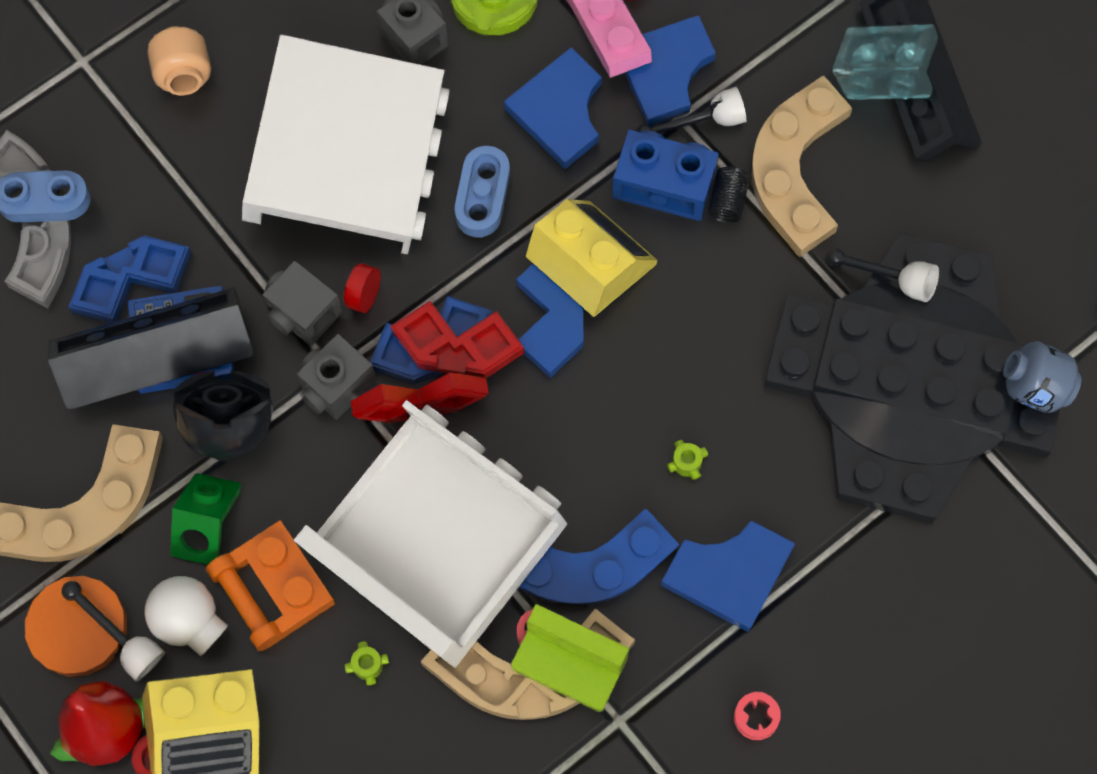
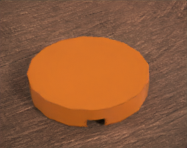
[25,576,128,677]

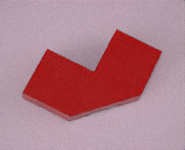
[390,301,524,378]
[350,372,489,423]

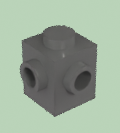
[377,0,448,65]
[262,261,343,346]
[297,334,377,421]

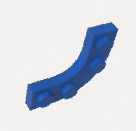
[519,509,680,605]

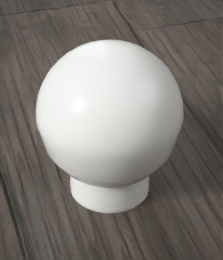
[145,576,228,656]

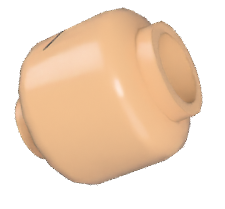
[147,26,211,95]

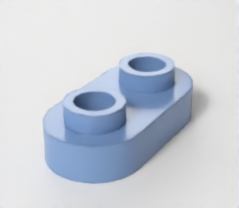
[454,146,510,237]
[0,170,91,222]

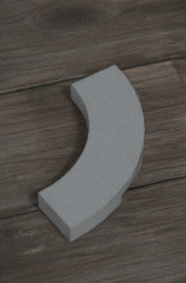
[0,130,71,309]

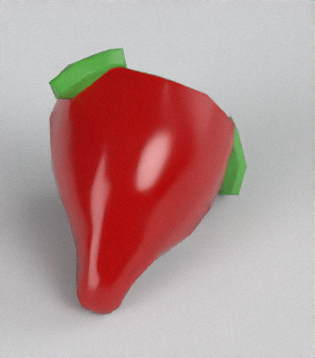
[50,681,146,766]

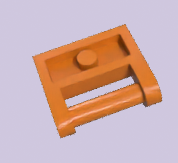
[205,520,335,651]

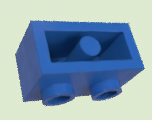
[612,129,719,221]

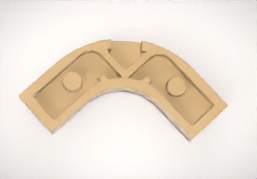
[751,75,852,258]
[0,424,163,562]
[421,608,635,720]

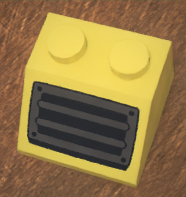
[526,199,658,317]
[142,669,259,774]

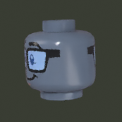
[1003,341,1082,413]

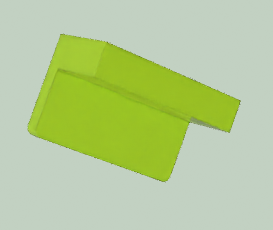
[511,604,629,712]

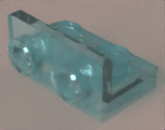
[832,24,938,100]

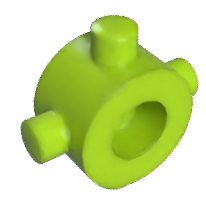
[667,440,708,480]
[345,641,389,686]

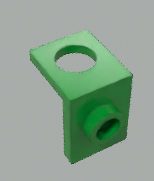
[170,473,241,565]

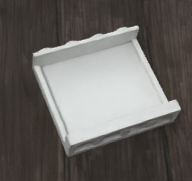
[242,34,450,255]
[293,400,567,668]

